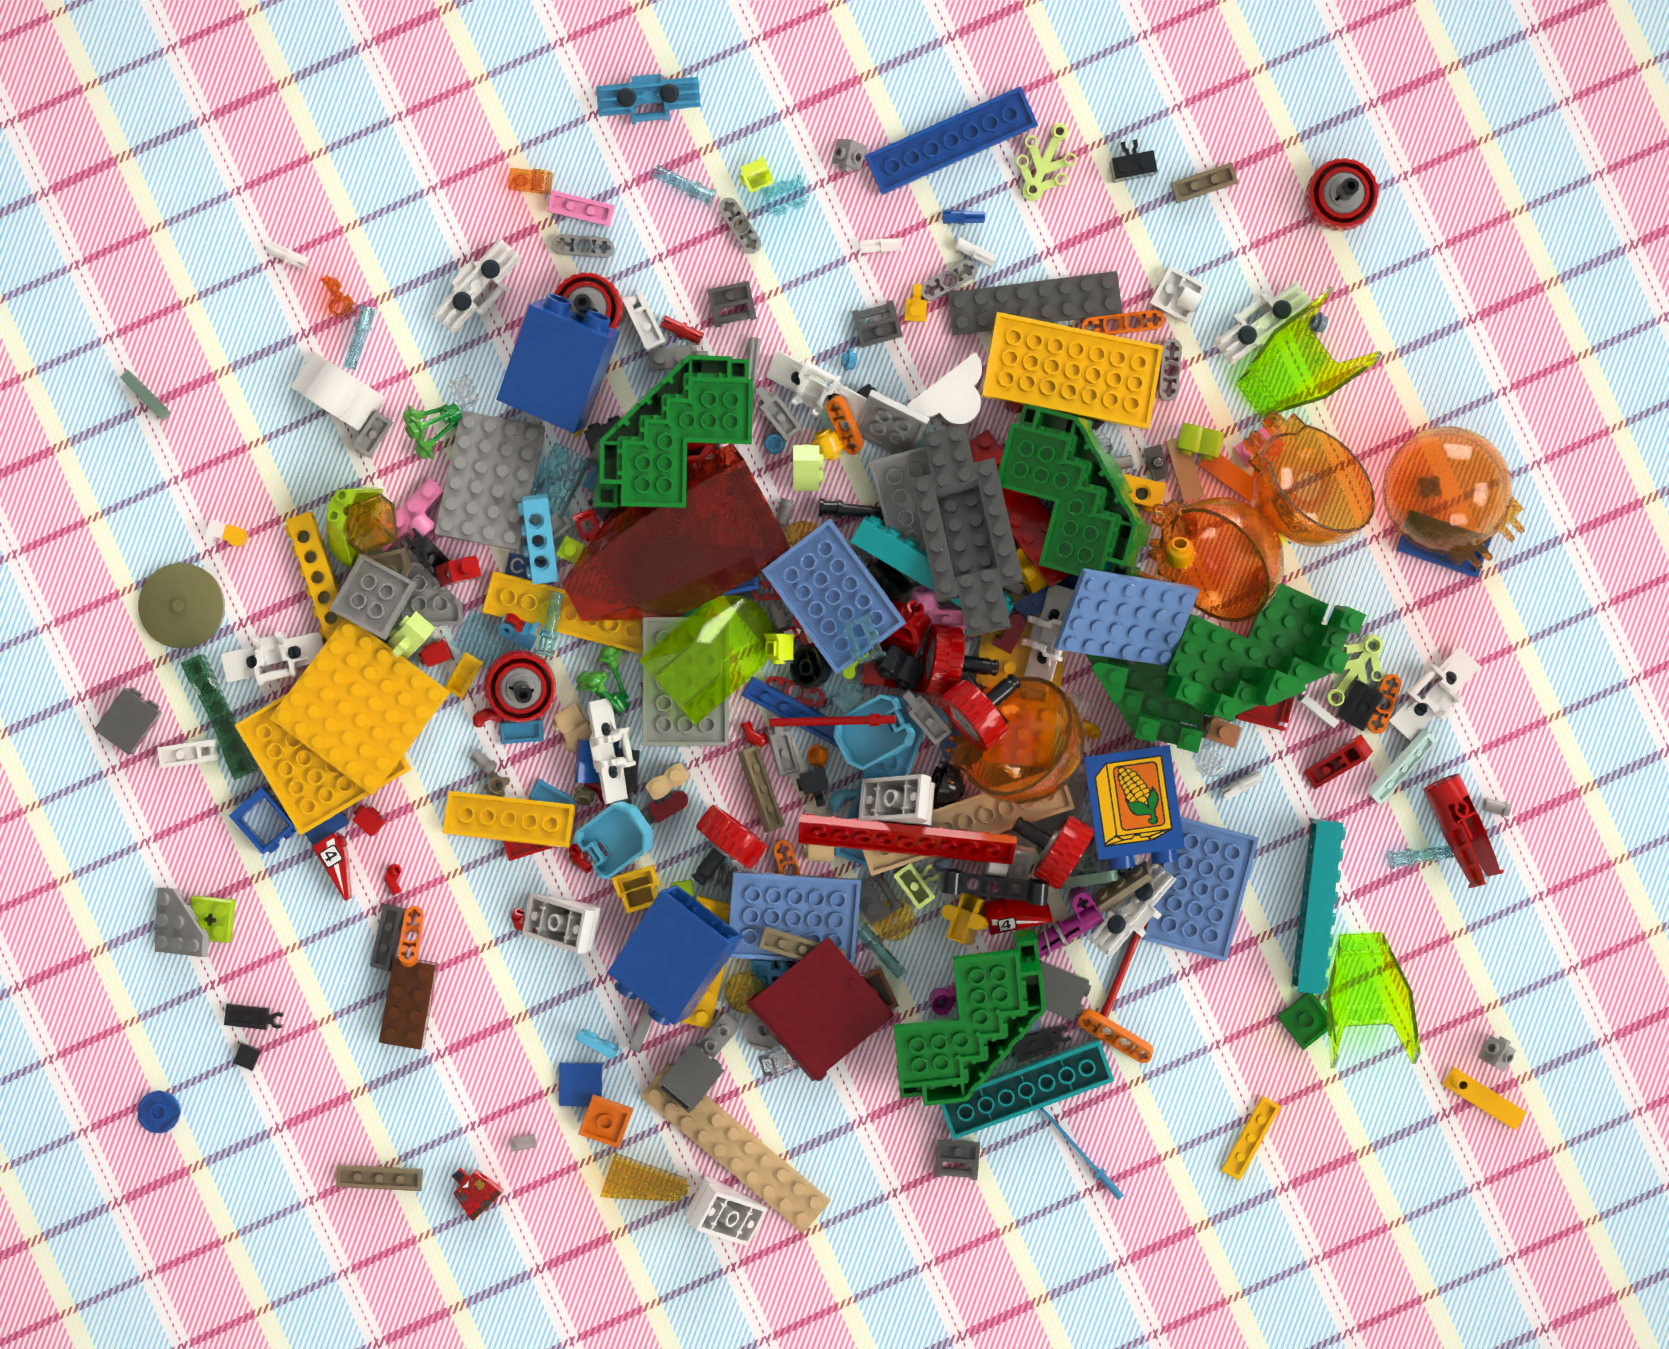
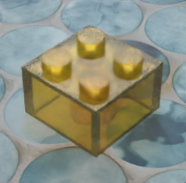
[344,493,398,554]

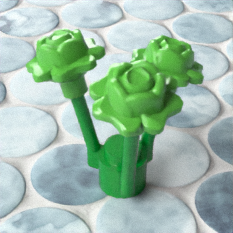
[403,403,462,459]
[576,646,629,714]

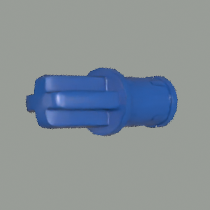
[943,208,985,226]

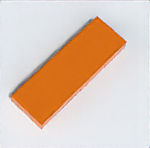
[1198,454,1263,502]

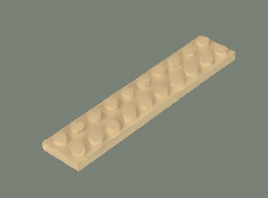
[862,768,1075,876]
[640,1063,831,1234]

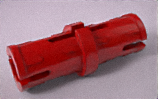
[660,315,704,345]

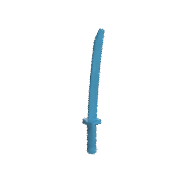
[1040,1107,1124,1200]

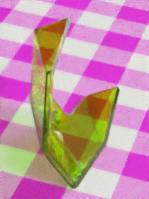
[1236,286,1382,418]
[1326,932,1421,1069]

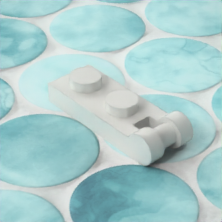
[622,290,666,352]
[157,739,221,769]

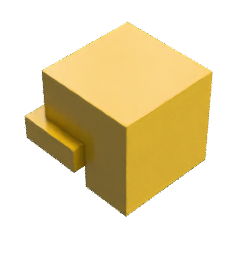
[612,864,660,914]

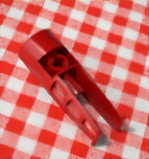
[1423,773,1504,888]

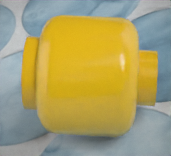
[812,428,843,461]
[1165,537,1194,569]

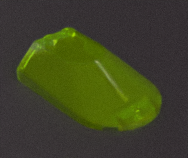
[638,595,773,726]

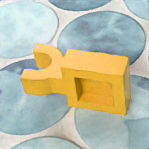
[904,284,927,322]

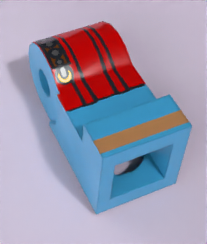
[498,613,543,650]

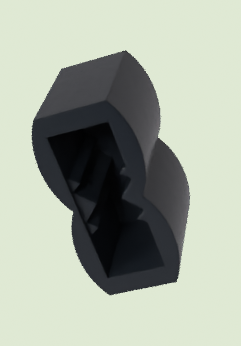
[874,644,925,691]

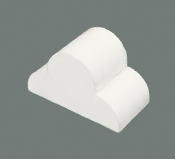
[290,351,386,432]
[907,352,982,427]
[858,774,935,827]
[522,893,601,954]
[684,1176,768,1246]

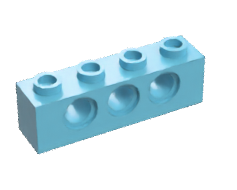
[518,493,558,584]

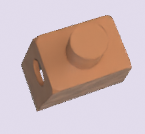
[1199,716,1242,749]

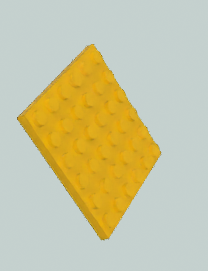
[270,618,451,796]
[235,693,412,836]

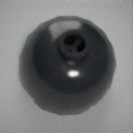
[790,646,832,689]
[931,761,966,805]

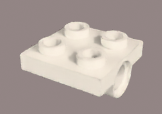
[1149,265,1208,324]
[983,846,1034,888]

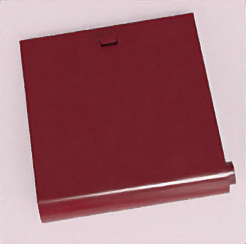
[746,937,895,1082]

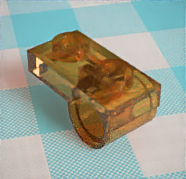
[508,168,554,195]
[321,274,356,318]

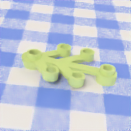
[1016,123,1077,201]
[1326,635,1384,706]

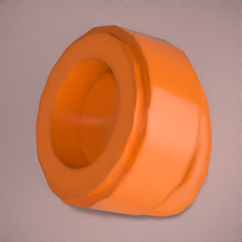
[807,744,828,767]

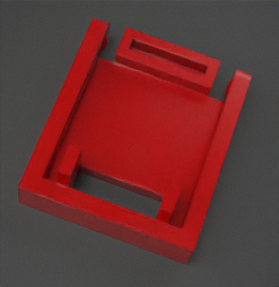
[1235,698,1294,732]

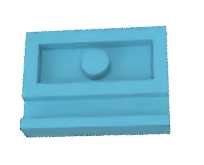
[576,1029,620,1060]

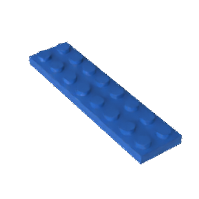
[865,86,1038,196]

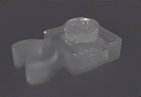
[729,699,758,726]

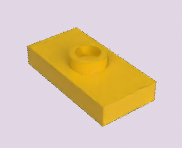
[445,652,484,699]

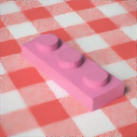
[547,190,615,227]

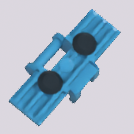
[596,74,701,125]

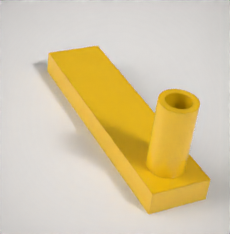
[1442,1067,1527,1130]

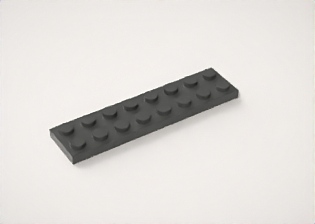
[947,271,1123,336]

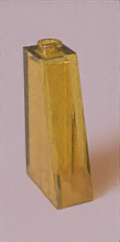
[600,1153,690,1202]

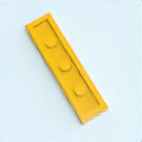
[1220,1095,1281,1181]

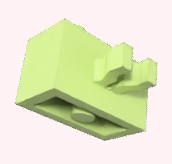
[793,444,824,491]
[386,612,435,659]
[893,863,940,910]

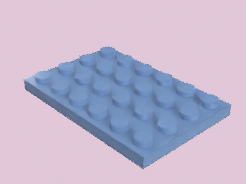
[761,519,907,675]
[1054,568,1199,666]
[1143,817,1259,962]
[728,871,862,965]

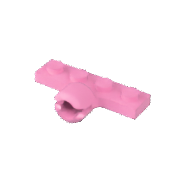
[371,477,444,552]
[911,585,966,630]

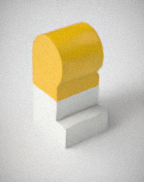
[204,519,249,547]

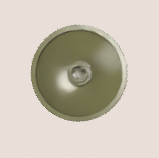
[138,563,225,649]

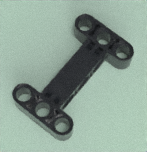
[940,868,1049,906]

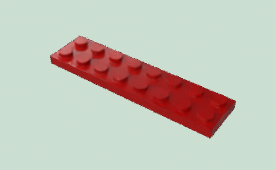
[969,429,1072,589]

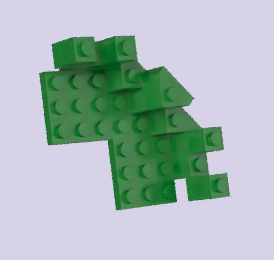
[592,355,753,508]
[998,403,1152,577]
[1085,571,1205,753]
[1164,579,1366,722]
[893,929,1046,1106]

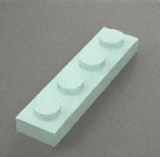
[1367,728,1437,806]

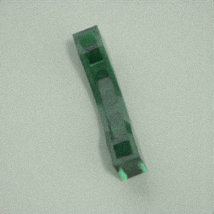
[181,654,259,780]

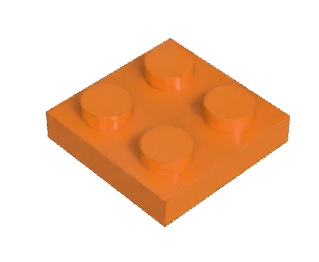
[578,1094,633,1148]

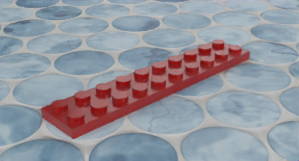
[798,814,1017,865]

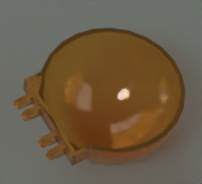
[1242,410,1375,547]
[1382,426,1525,570]
[1149,497,1284,622]
[945,676,1085,804]

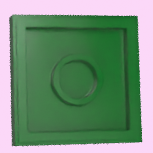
[1276,993,1336,1050]

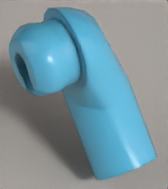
[828,789,857,812]

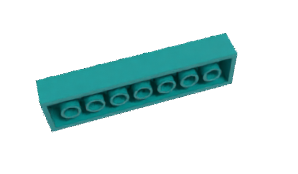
[850,515,1014,614]
[1291,818,1346,995]
[940,1038,1114,1140]

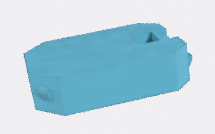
[833,694,916,770]
[574,801,653,880]

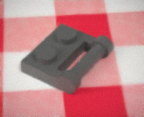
[707,281,757,328]
[851,300,903,348]
[859,872,903,927]
[935,1139,980,1180]

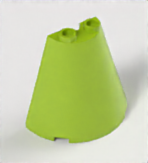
[325,487,384,568]

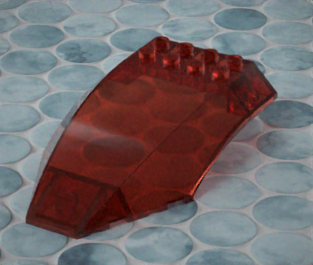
[561,444,790,621]

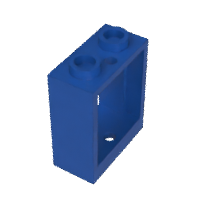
[229,787,296,854]

